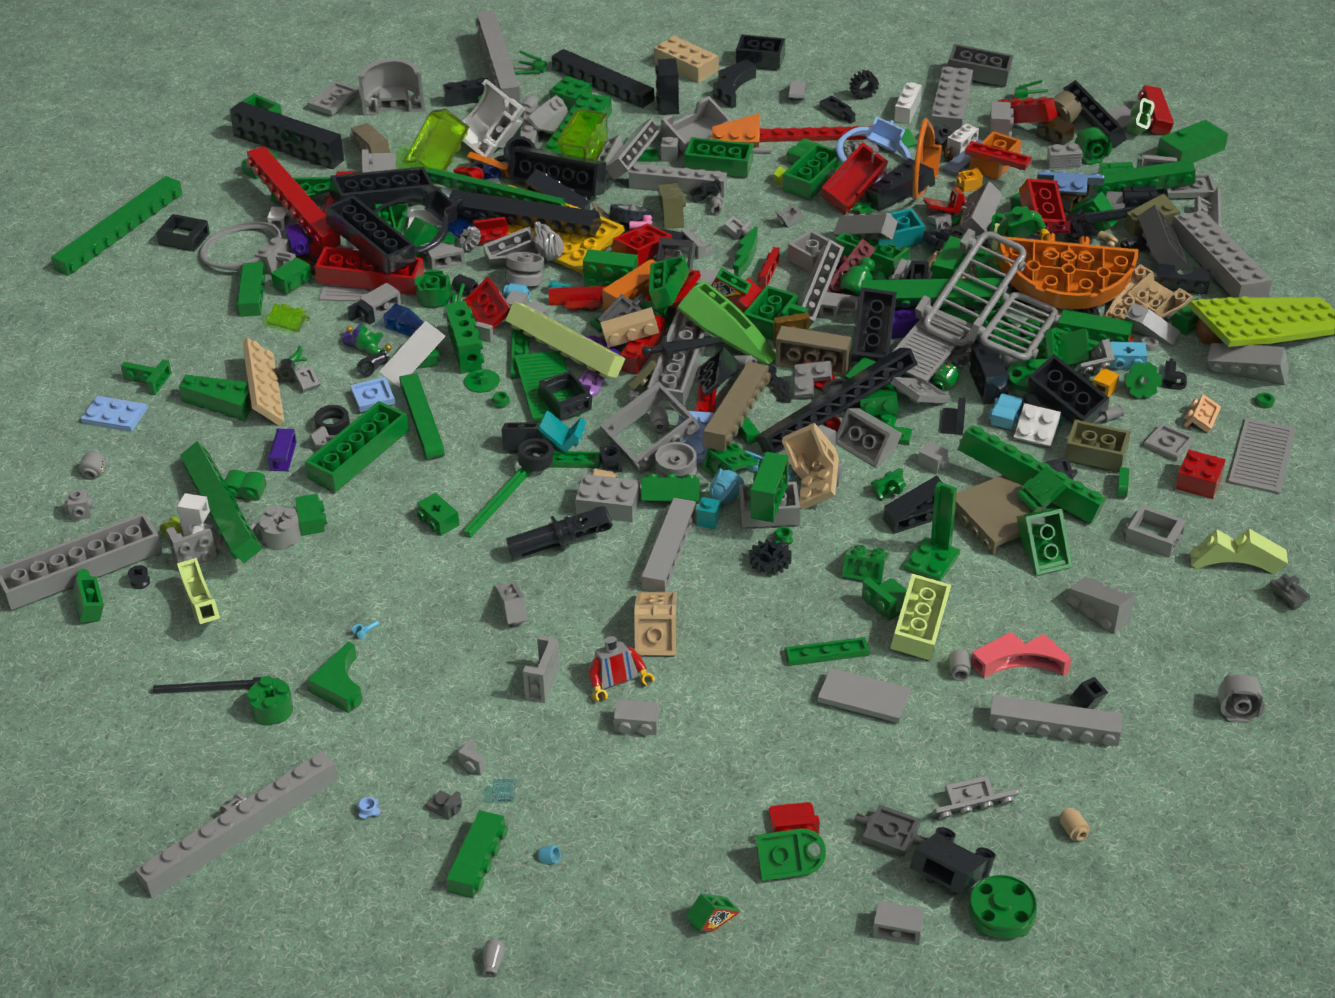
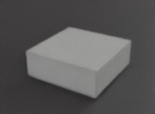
[476,322,494,342]

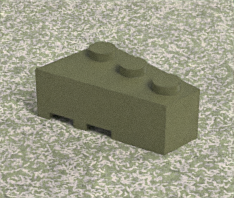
[658,183,686,229]
[1125,194,1180,236]

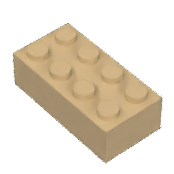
[654,36,718,83]

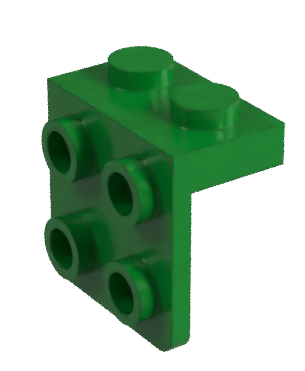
[1044,328,1090,366]
[862,577,907,620]

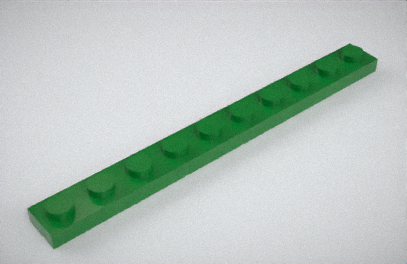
[426,167,567,207]

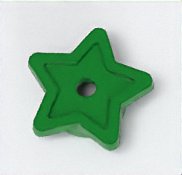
[852,202,874,215]

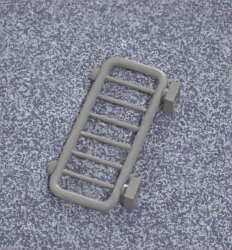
[915,229,1026,346]
[968,286,1061,361]

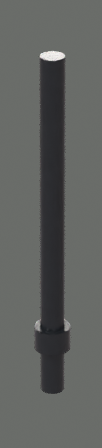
[153,677,279,694]

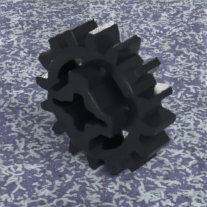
[749,539,792,575]

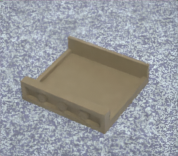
[955,475,1045,556]

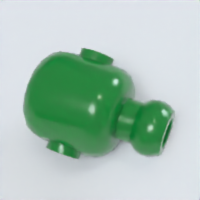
[840,257,875,296]

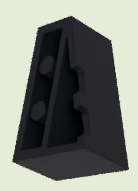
[883,475,943,534]

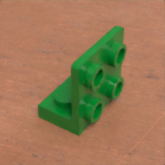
[702,443,758,477]
[842,544,890,584]

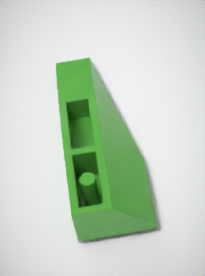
[677,280,776,365]

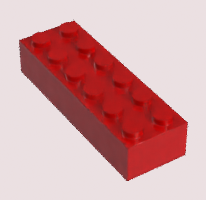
[315,246,424,295]

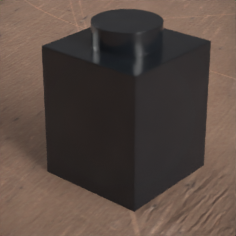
[1069,677,1108,709]

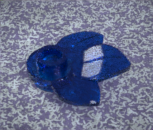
[448,218,474,238]

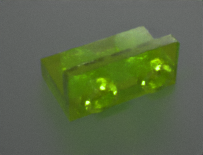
[267,303,310,332]

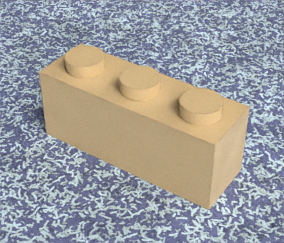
[600,307,659,348]

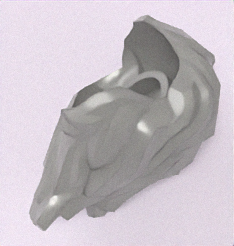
[534,222,564,261]

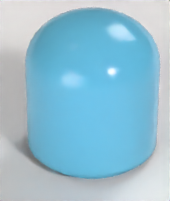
[538,845,561,864]

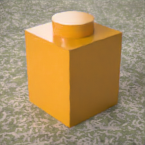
[1092,368,1119,397]

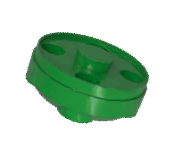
[968,875,1037,939]

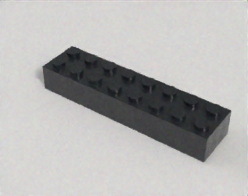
[229,101,344,170]

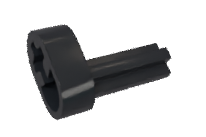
[1161,358,1187,390]

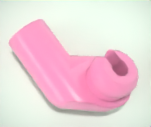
[630,215,652,230]

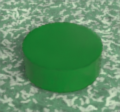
[1255,392,1275,409]

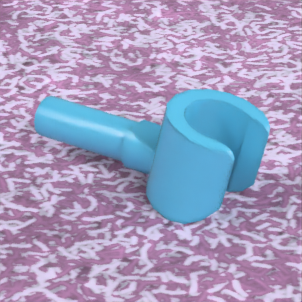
[352,621,379,639]

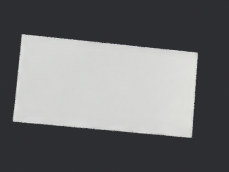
[379,321,445,387]

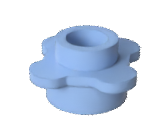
[357,797,381,819]

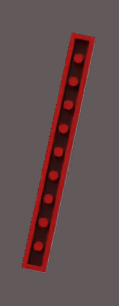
[246,146,341,251]

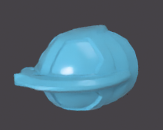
[710,468,745,504]

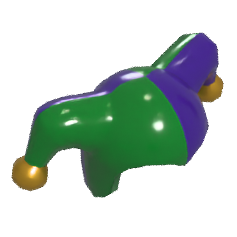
[342,323,392,355]

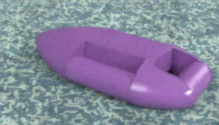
[578,369,605,397]

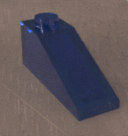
[384,304,424,336]

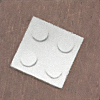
[1014,403,1061,448]

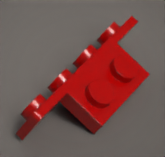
[548,286,607,311]

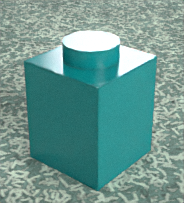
[697,497,721,529]

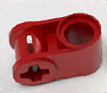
[453,166,484,180]

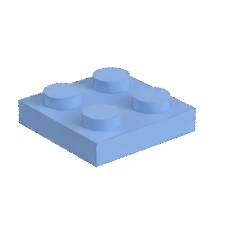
[350,377,395,412]

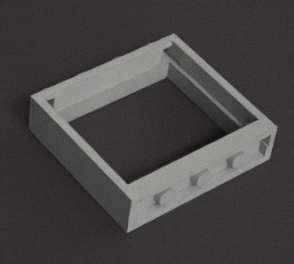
[600,381,700,473]

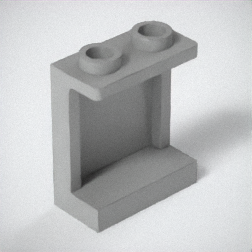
[523,636,560,703]

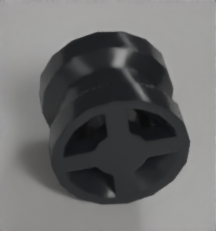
[128,565,150,589]

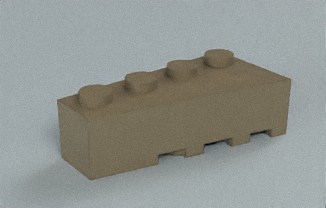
[350,123,390,154]

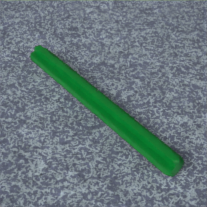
[463,467,532,538]

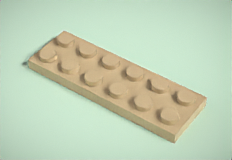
[242,338,285,425]

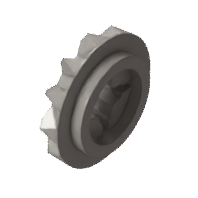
[457,226,481,252]

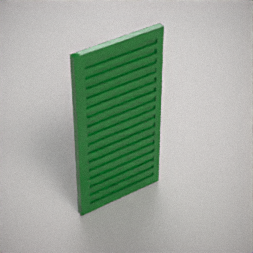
[514,351,581,421]

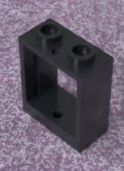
[157,214,210,252]
[657,237,696,270]
[538,370,592,420]

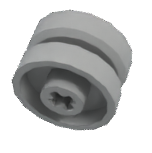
[505,252,544,286]
[655,442,697,478]

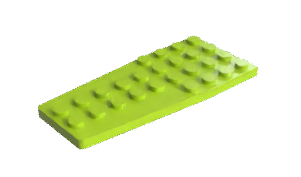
[1188,296,1335,347]

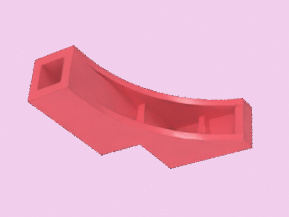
[971,632,1071,678]

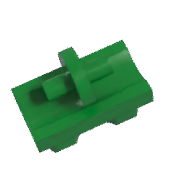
[871,468,907,501]

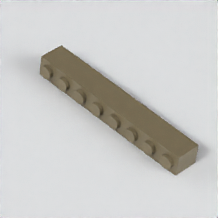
[703,362,771,451]

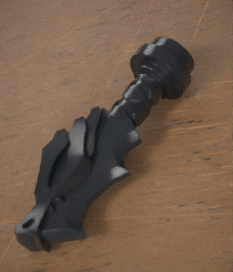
[767,364,791,403]

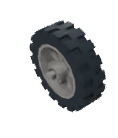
[609,203,654,223]

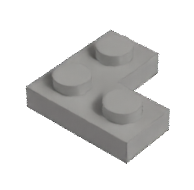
[794,361,832,399]

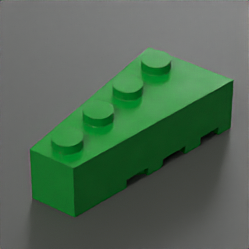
[834,232,910,278]
[179,375,252,422]

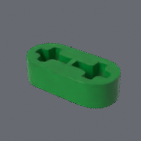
[1117,467,1130,498]

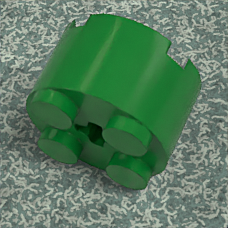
[1075,127,1112,165]
[415,270,452,307]
[247,676,293,726]

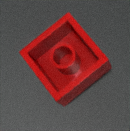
[1175,449,1226,499]

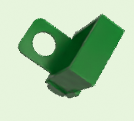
[1017,466,1067,512]

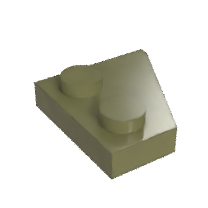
[629,360,657,390]

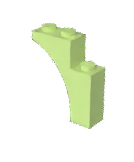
[1190,529,1288,574]
[176,558,220,624]

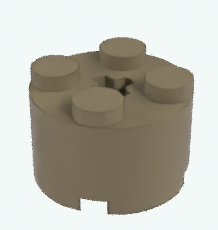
[1053,91,1082,123]

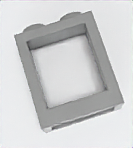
[1124,505,1187,558]

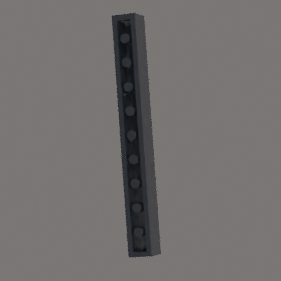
[449,190,602,237]
[755,348,918,453]

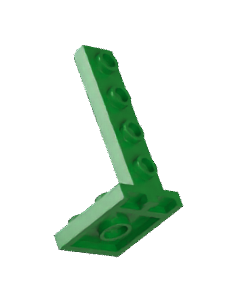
[904,482,960,582]

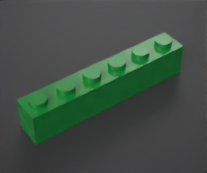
[1094,159,1196,196]

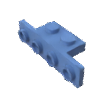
[1037,170,1104,195]

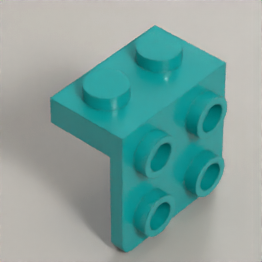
[538,411,587,453]

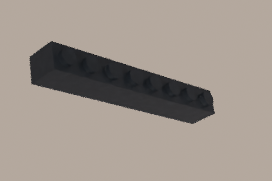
[551,49,655,108]

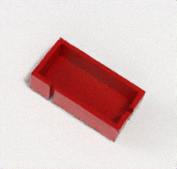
[820,142,888,215]

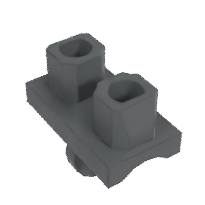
[1269,573,1311,610]

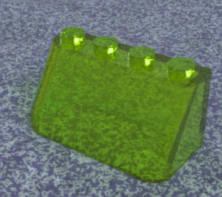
[404,108,469,171]
[558,109,608,160]

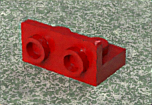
[473,217,509,246]

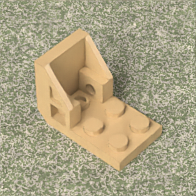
[782,423,839,509]
[634,592,677,655]

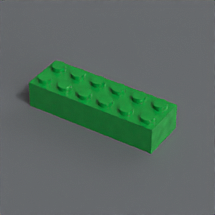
[304,401,409,492]

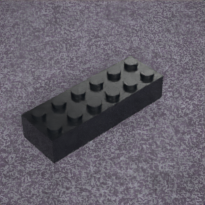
[509,146,607,197]
[329,167,434,208]
[326,195,415,274]

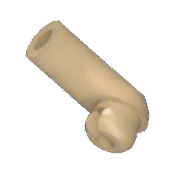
[1098,231,1118,247]

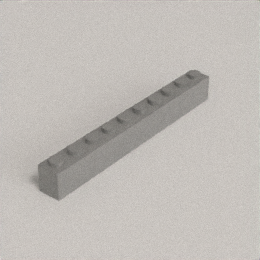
[135,751,338,899]

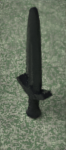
[642,336,722,359]

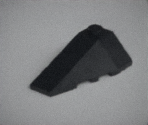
[696,347,738,396]

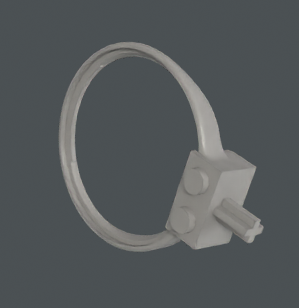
[200,222,296,274]

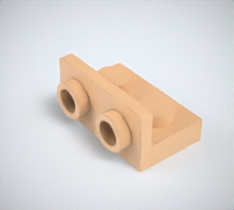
[1183,394,1221,433]

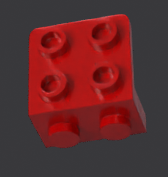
[923,186,966,215]
[769,802,820,835]

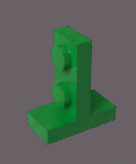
[121,359,172,395]

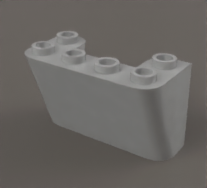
[657,96,732,154]

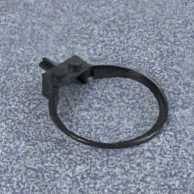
[374,188,464,254]

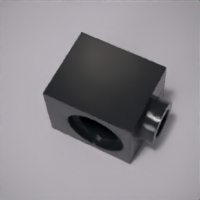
[599,444,622,473]

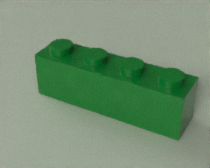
[236,262,266,317]
[1058,310,1133,342]
[446,810,508,899]

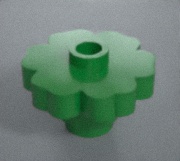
[1124,362,1162,398]

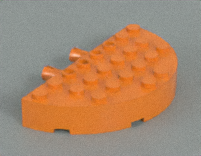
[997,233,1138,309]

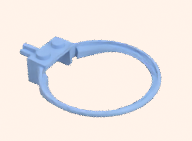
[836,117,911,183]

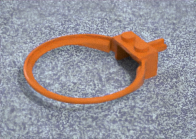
[912,118,942,201]

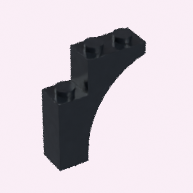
[712,59,756,109]

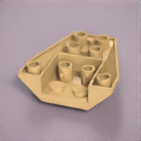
[1105,264,1193,333]

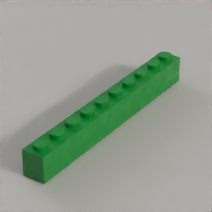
[51,176,183,276]
[180,441,262,563]

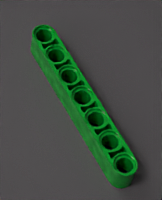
[399,373,445,460]

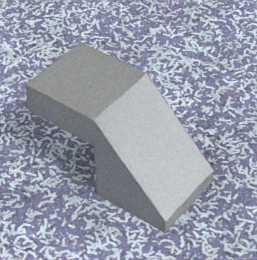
[789,81,807,100]

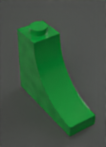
[404,216,457,258]
[308,641,362,713]

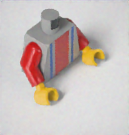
[588,636,654,701]

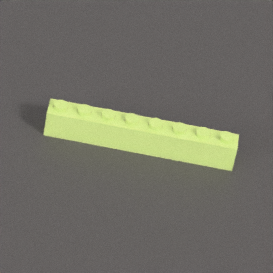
[506,301,625,379]

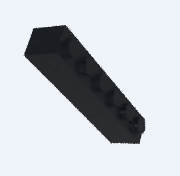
[1063,80,1127,148]

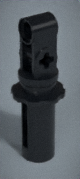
[506,506,613,560]

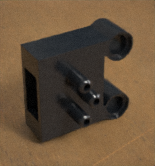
[909,827,996,895]

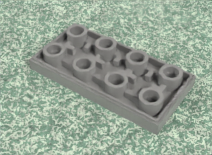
[818,668,911,723]

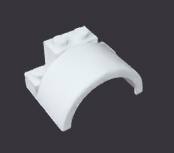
[450,79,525,158]

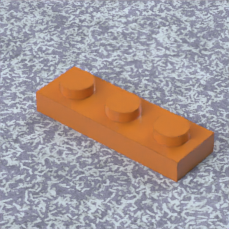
[467,152,510,179]

